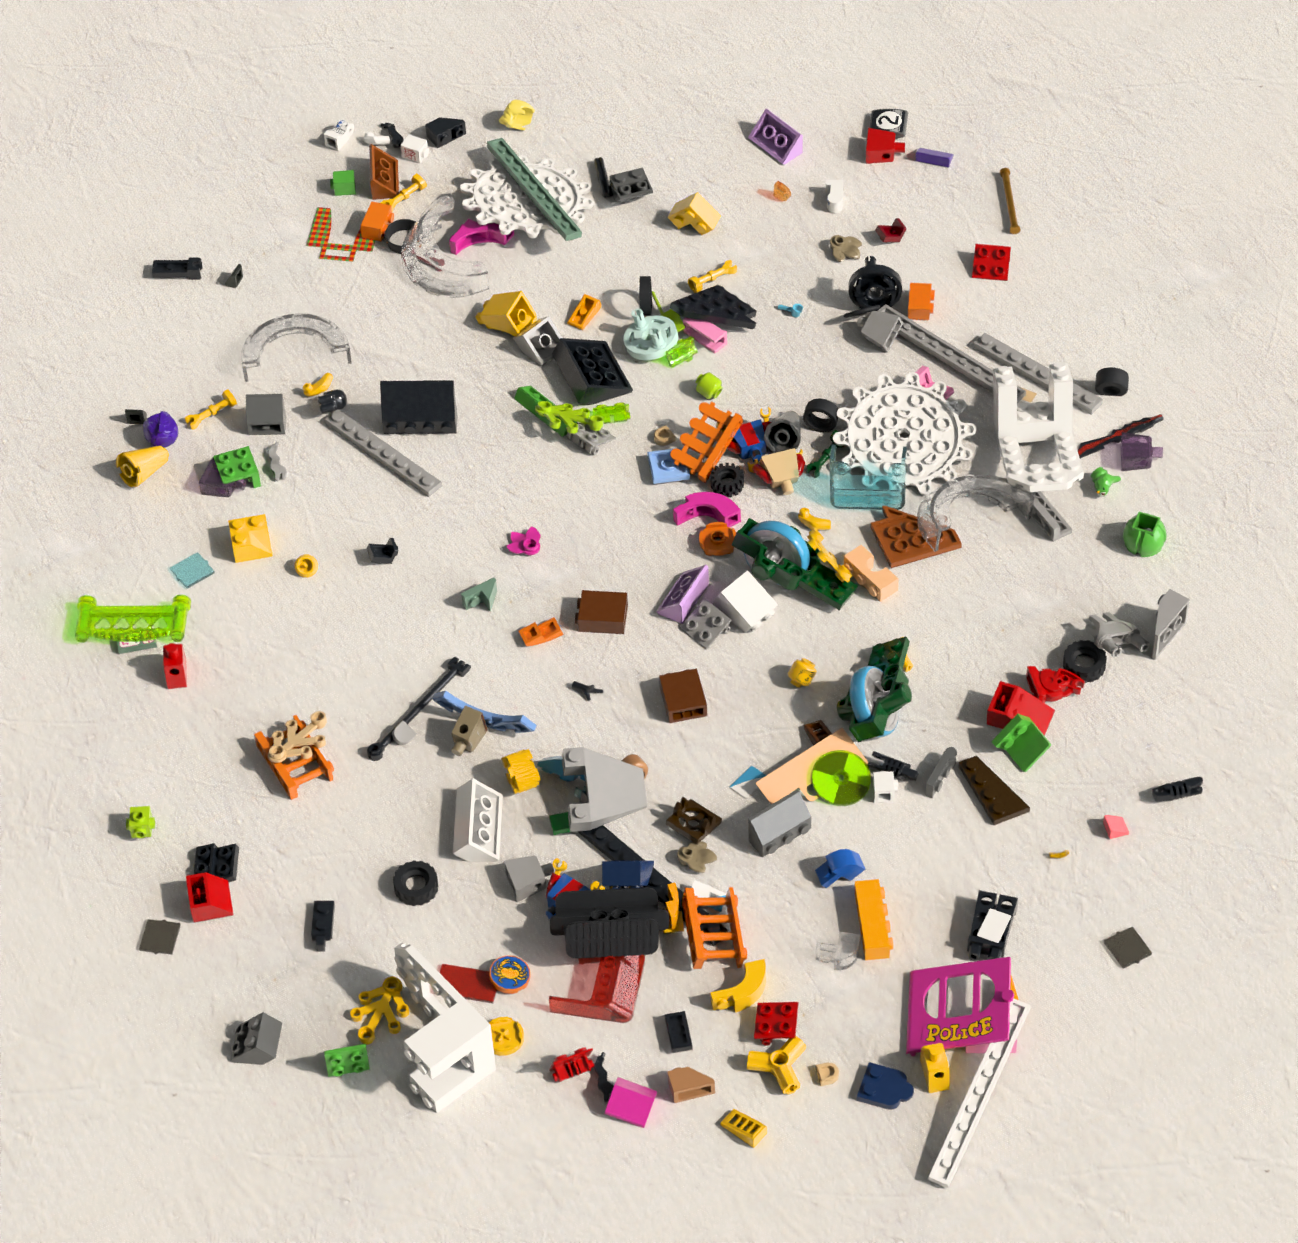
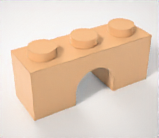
[844,545,898,602]

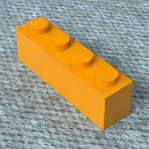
[854,879,893,960]

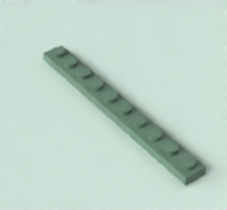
[487,138,582,241]

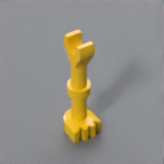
[381,173,427,211]
[688,260,737,293]
[185,389,237,430]

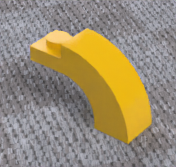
[710,959,766,1013]

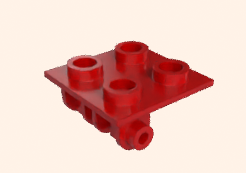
[972,244,1011,281]
[754,1002,799,1046]
[549,1047,594,1082]

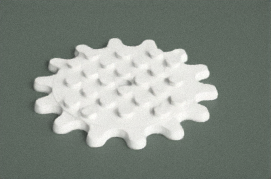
[460,155,594,238]
[833,372,976,497]

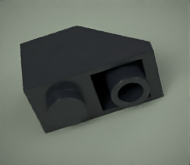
[425,117,466,148]

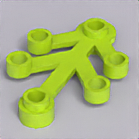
[535,401,604,434]

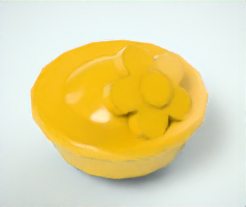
[295,554,318,578]

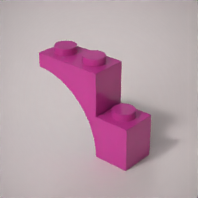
[449,218,514,255]

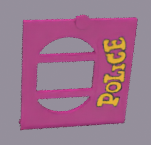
[906,957,1014,1057]

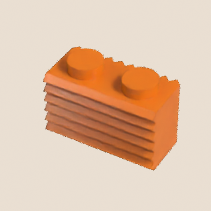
[908,283,935,321]

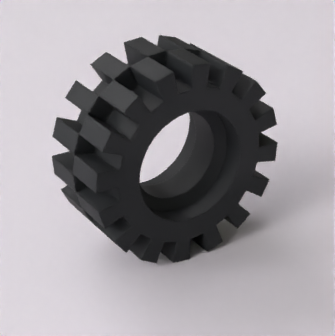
[710,463,744,497]

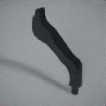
[380,123,404,148]
[594,1052,614,1102]

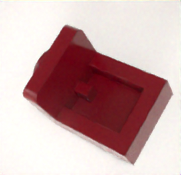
[875,218,907,243]

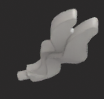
[269,441,287,481]

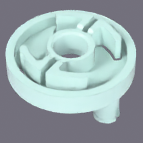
[624,308,678,360]

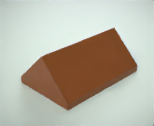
[369,144,399,200]

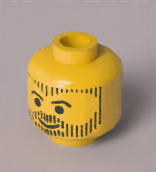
[788,658,817,688]

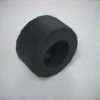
[1095,367,1129,396]

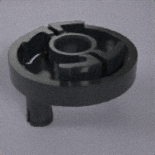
[848,256,902,311]

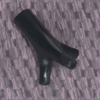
[572,681,603,701]

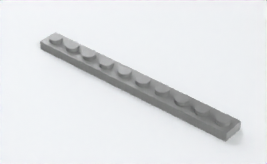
[878,304,1026,403]

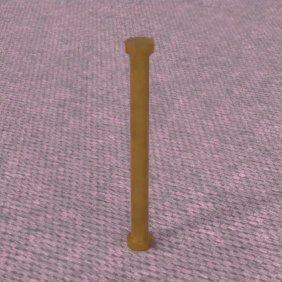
[1000,168,1021,234]

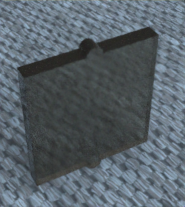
[139,919,181,955]
[1104,926,1152,969]

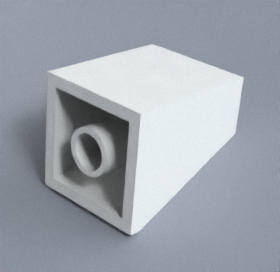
[712,571,778,633]

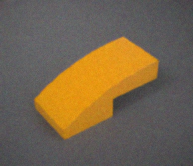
[665,883,679,930]

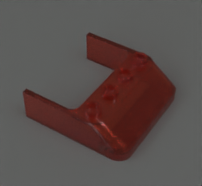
[549,955,645,1023]

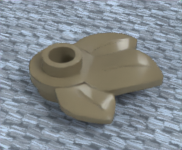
[830,235,862,262]
[677,841,717,873]

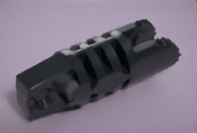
[867,751,919,781]
[1152,776,1203,802]

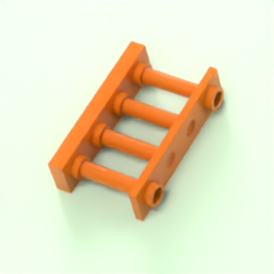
[254,715,334,800]
[682,887,747,969]

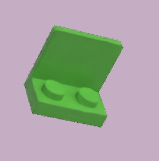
[214,446,261,488]
[991,714,1051,772]
[324,1044,370,1077]

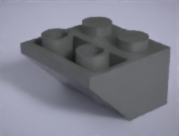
[610,167,653,202]
[246,394,286,435]
[230,1012,282,1065]

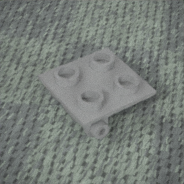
[566,423,616,455]
[680,598,731,649]

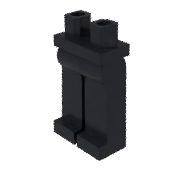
[967,890,1018,961]

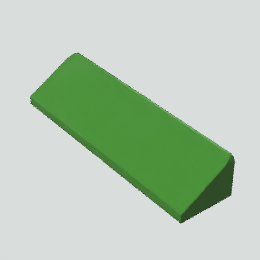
[514,385,578,437]

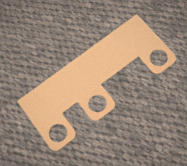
[756,728,868,804]

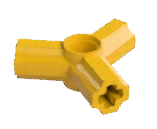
[747,1036,806,1095]

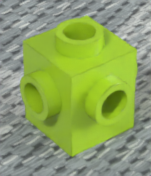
[126,806,155,838]

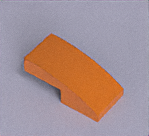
[519,617,564,646]

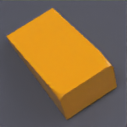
[567,294,602,330]

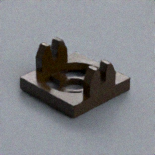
[666,797,722,844]

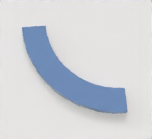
[432,691,537,733]

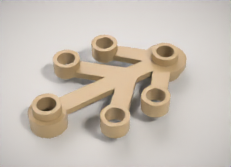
[268,711,327,763]

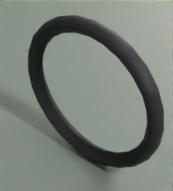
[843,305,880,318]

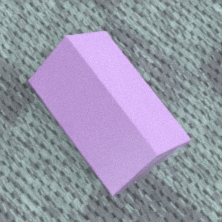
[748,109,803,165]
[656,565,709,624]

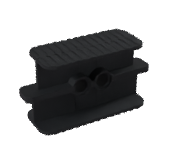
[550,887,669,959]

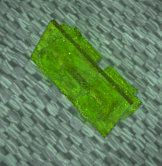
[593,402,631,424]

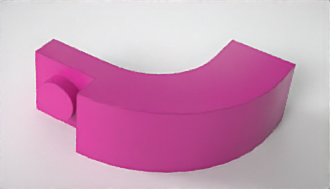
[673,492,741,527]

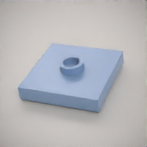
[647,447,690,484]

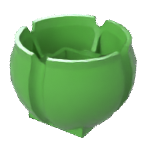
[1123,512,1167,557]

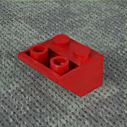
[186,872,234,923]

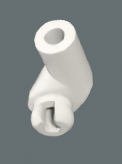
[364,132,390,145]

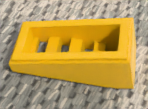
[720,1109,767,1148]

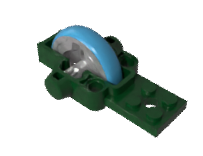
[731,518,858,611]
[837,636,912,742]

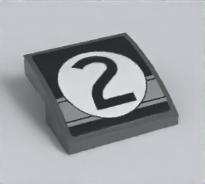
[869,108,909,139]

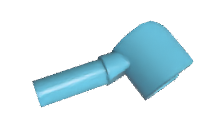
[778,304,803,318]

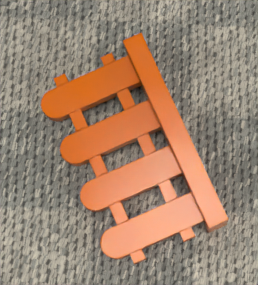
[670,401,743,483]

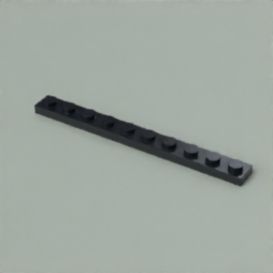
[577,825,728,946]

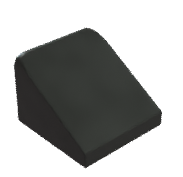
[225,264,243,288]
[125,409,147,424]

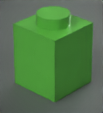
[330,170,356,196]

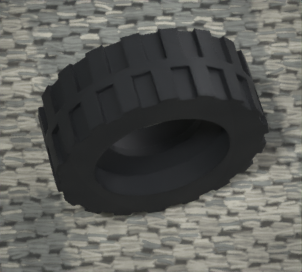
[1063,640,1107,683]
[393,860,439,906]

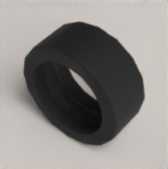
[803,398,839,432]

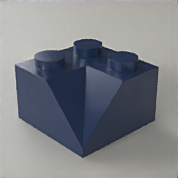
[602,860,654,889]

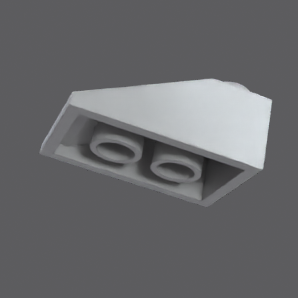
[1152,589,1190,660]

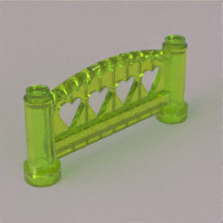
[75,595,191,643]

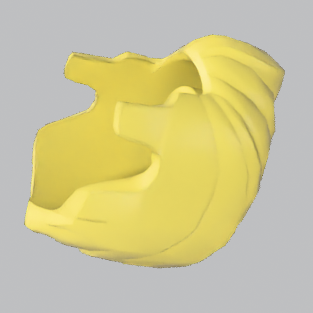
[499,99,535,130]

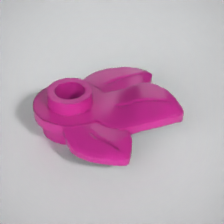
[507,526,541,555]

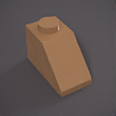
[667,1066,715,1103]

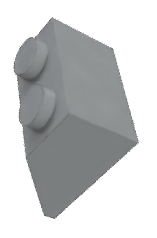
[513,316,562,366]

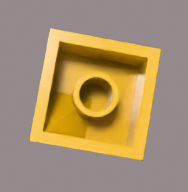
[228,514,273,563]

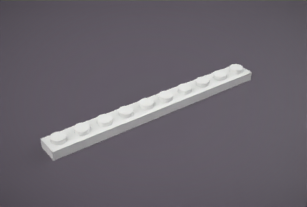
[928,998,1031,1188]

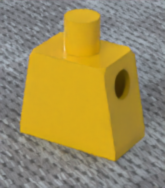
[920,1043,950,1093]

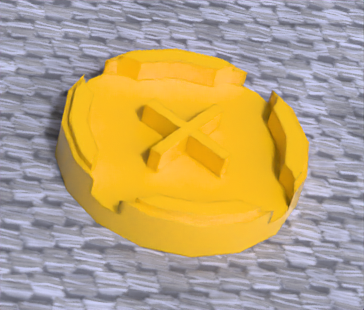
[489,1017,524,1056]

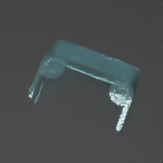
[830,445,907,510]

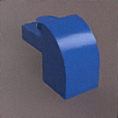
[815,849,866,888]

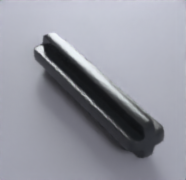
[594,157,611,198]

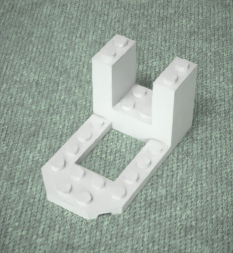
[993,362,1084,492]
[394,943,496,1113]

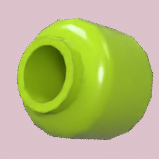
[695,372,723,399]

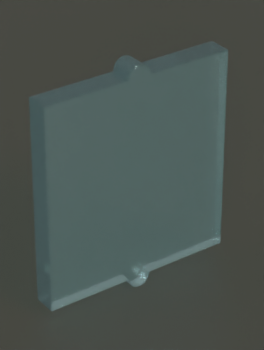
[170,552,215,589]

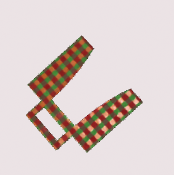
[306,207,376,262]

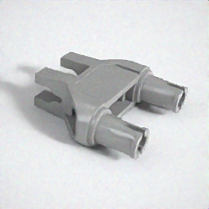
[1085,612,1150,657]

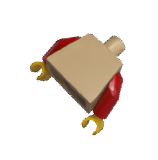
[747,448,805,495]

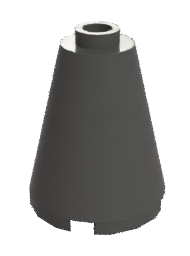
[764,411,801,452]

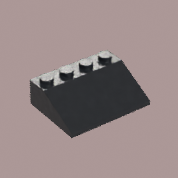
[552,338,633,404]
[380,380,458,434]

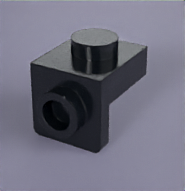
[366,538,398,564]

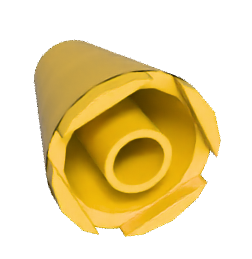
[116,446,169,487]

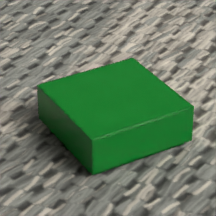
[549,812,570,835]

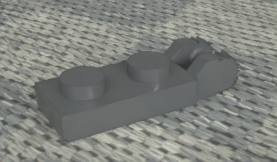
[925,747,957,798]

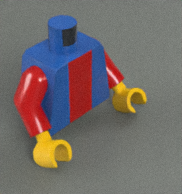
[716,407,771,462]
[546,858,605,919]

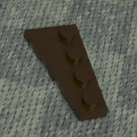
[958,755,1030,825]

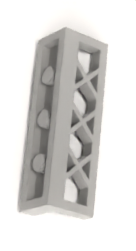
[1012,484,1072,542]

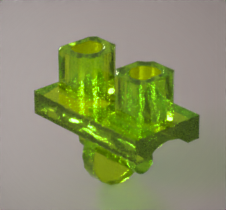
[664,336,698,368]

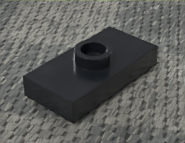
[664,1011,693,1053]

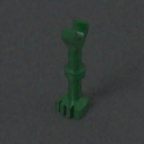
[806,430,844,478]

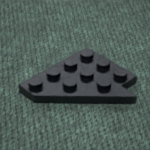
[670,285,757,329]

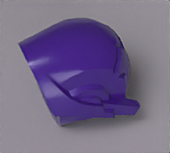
[143,411,179,448]

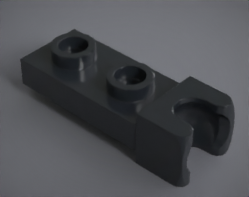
[152,257,203,280]

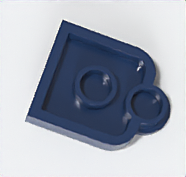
[857,1062,914,1110]

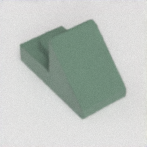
[461,577,497,611]

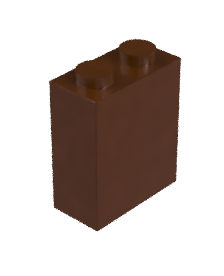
[575,590,628,634]
[659,668,707,723]

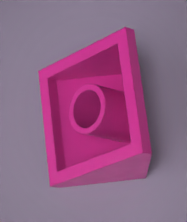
[604,1077,657,1128]

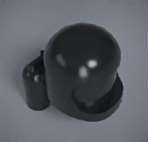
[318,389,347,413]

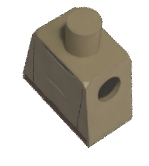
[451,706,488,756]

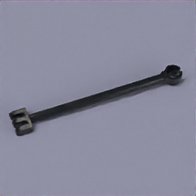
[367,657,471,761]

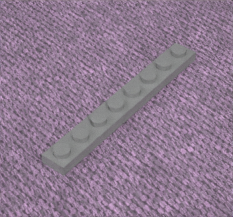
[974,333,1103,415]
[325,409,442,497]

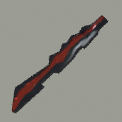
[1078,414,1164,459]

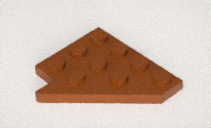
[870,506,962,568]

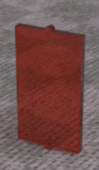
[434,964,498,1004]

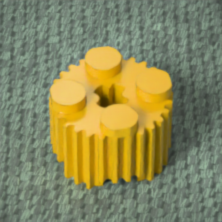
[501,749,541,794]

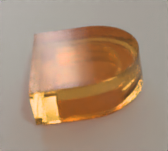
[773,181,791,201]

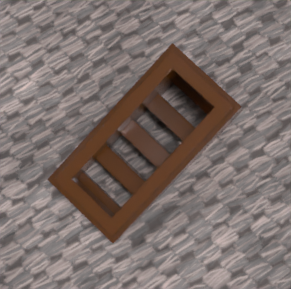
[803,720,832,746]

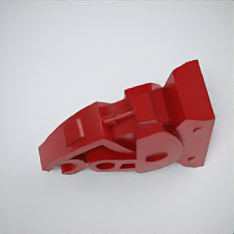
[1026,666,1085,703]

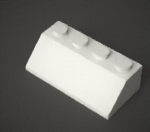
[453,778,503,862]

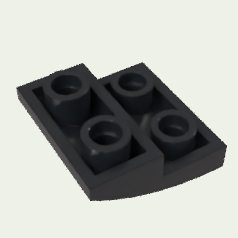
[193,843,239,882]

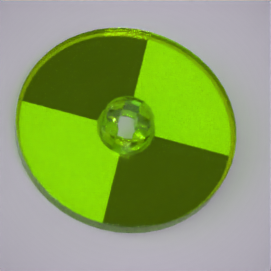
[811,750,871,806]

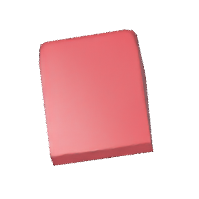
[1103,815,1129,839]

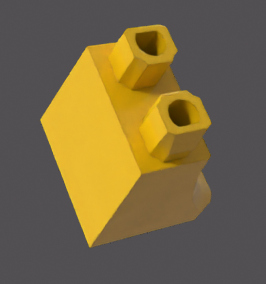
[475,291,537,336]

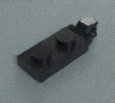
[311,901,335,952]

